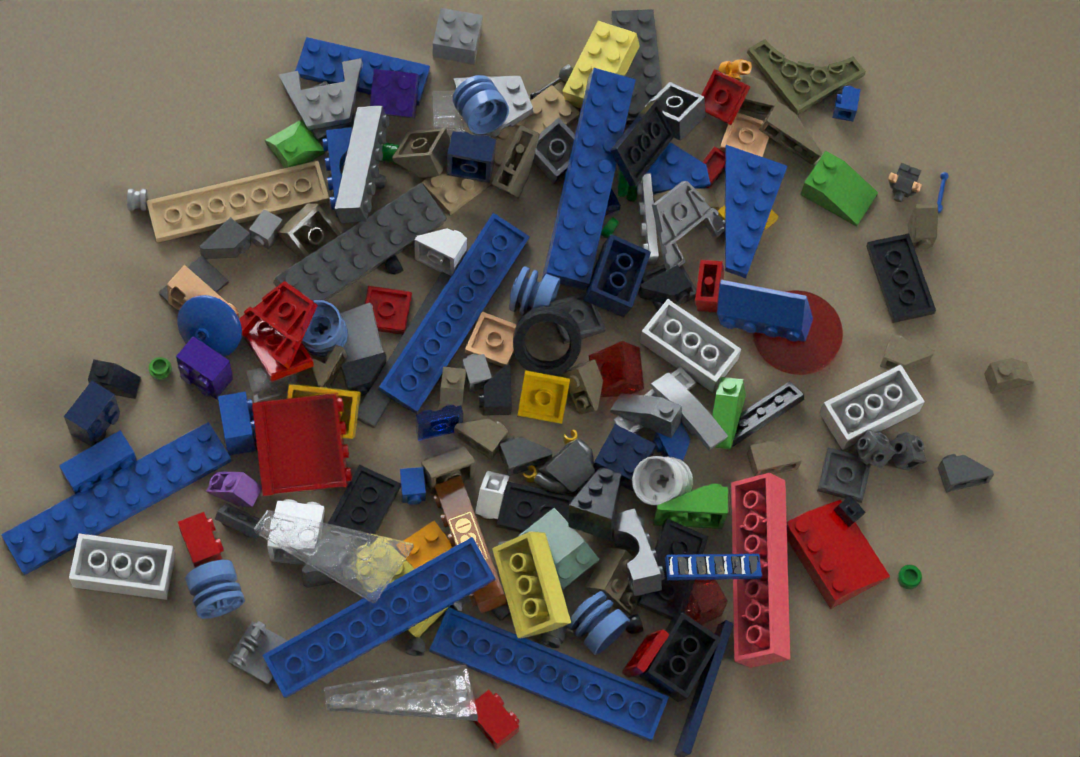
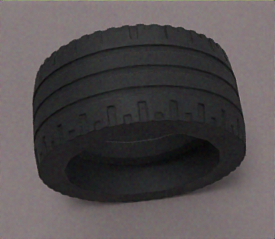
[513,306,581,376]

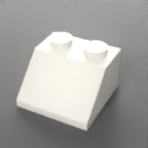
[415,228,467,276]

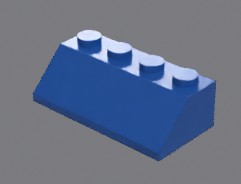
[717,280,813,342]

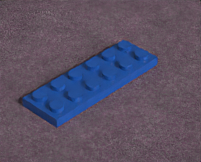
[295,37,430,106]

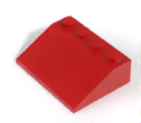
[787,499,890,609]

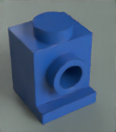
[832,86,861,122]

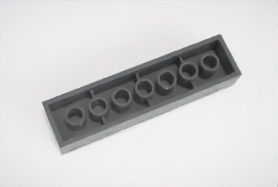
[273,182,447,301]

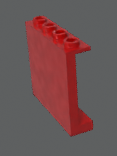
[252,393,352,496]

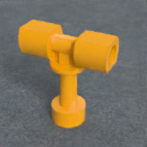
[719,59,752,81]

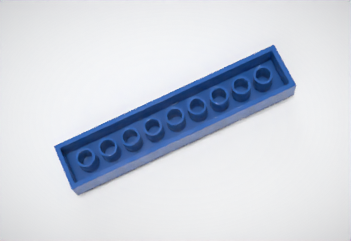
[542,68,636,290]

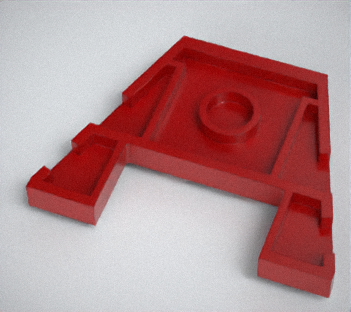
[239,281,318,369]

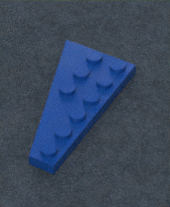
[725,145,787,278]

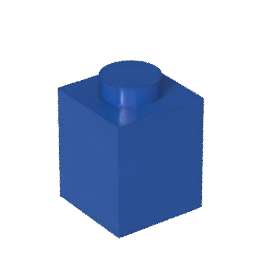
[400,467,426,505]

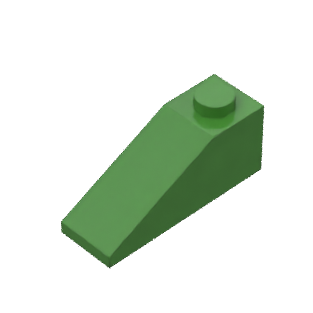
[713,377,746,449]

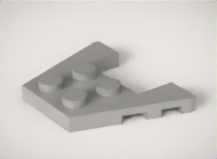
[279,58,363,130]
[453,76,534,137]
[652,181,725,271]

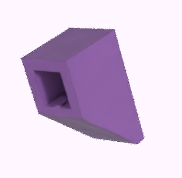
[206,472,262,507]

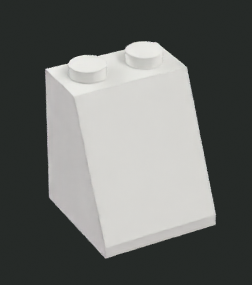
[267,499,325,565]

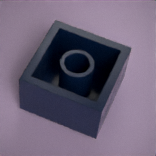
[447,131,496,183]
[64,381,120,447]
[593,424,656,492]

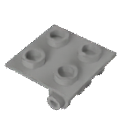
[227,621,288,684]

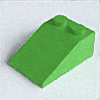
[800,151,878,227]
[653,484,728,529]

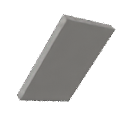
[340,303,384,363]

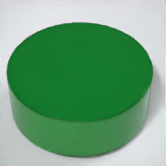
[601,217,619,239]
[897,565,922,589]

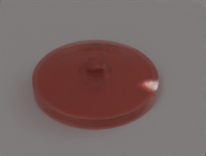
[753,290,843,375]

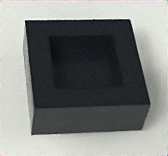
[834,495,866,527]

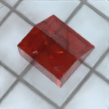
[588,341,644,397]
[686,580,728,625]

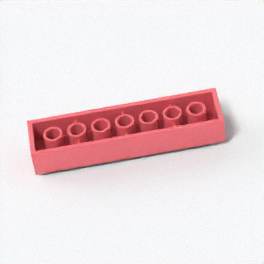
[731,473,790,668]

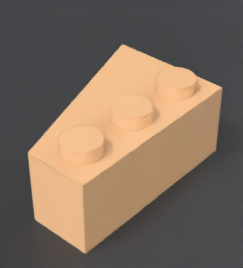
[167,265,239,318]

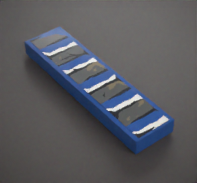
[665,554,762,580]

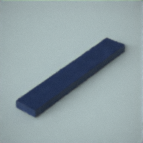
[674,620,733,757]

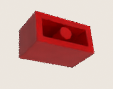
[695,260,725,312]
[178,512,224,568]
[466,690,520,750]

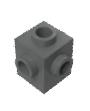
[854,429,896,469]
[889,433,927,470]

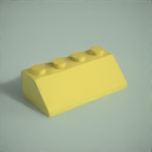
[492,532,571,639]

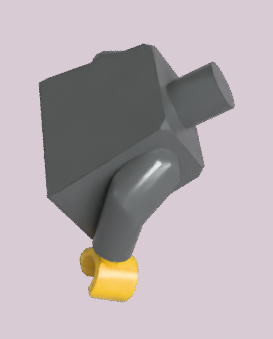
[523,430,595,494]

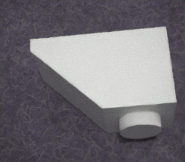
[475,471,509,519]

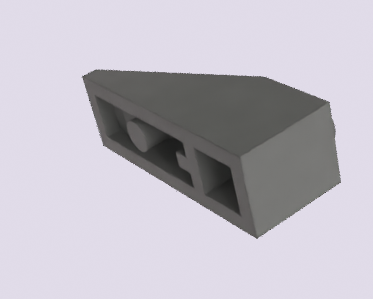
[610,393,682,438]

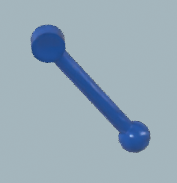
[937,172,949,213]

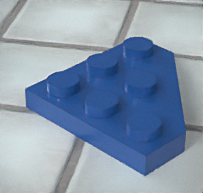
[646,142,710,195]

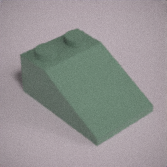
[518,508,600,591]

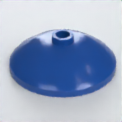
[177,295,242,357]

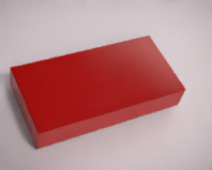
[702,146,725,188]

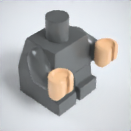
[888,163,922,202]

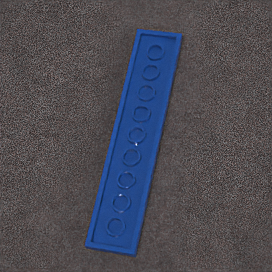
[378,213,530,414]
[1,422,232,576]
[262,537,496,698]
[429,607,669,742]

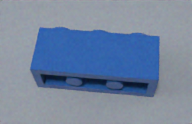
[59,430,137,494]

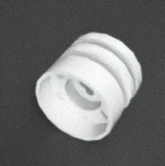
[632,456,693,505]

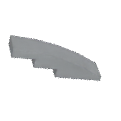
[650,373,728,451]

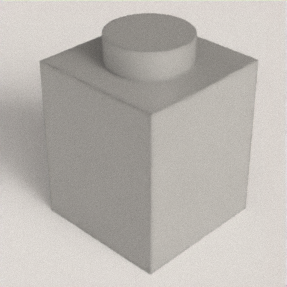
[249,209,283,249]
[462,354,492,392]

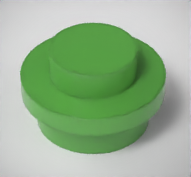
[149,357,172,380]

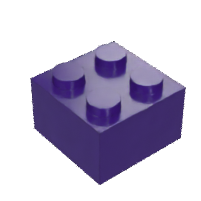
[370,69,420,118]
[176,336,233,399]

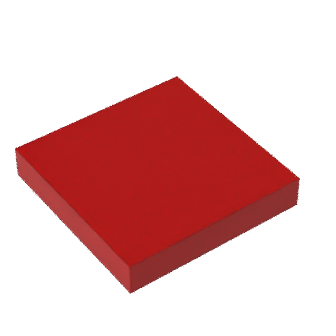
[701,69,751,125]
[365,286,412,335]
[622,629,670,678]

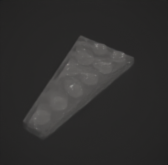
[254,510,414,604]
[324,665,478,721]

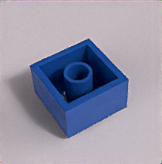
[218,392,257,456]

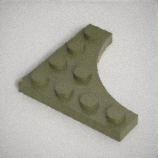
[747,39,866,115]

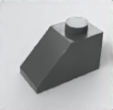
[199,217,251,259]
[499,437,553,476]
[938,454,994,492]

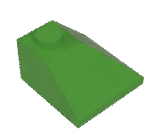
[265,119,325,168]

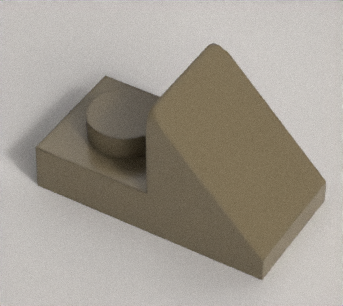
[312,345,348,388]

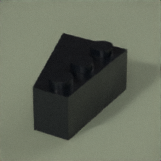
[568,467,621,541]

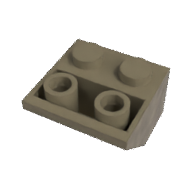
[585,547,640,615]

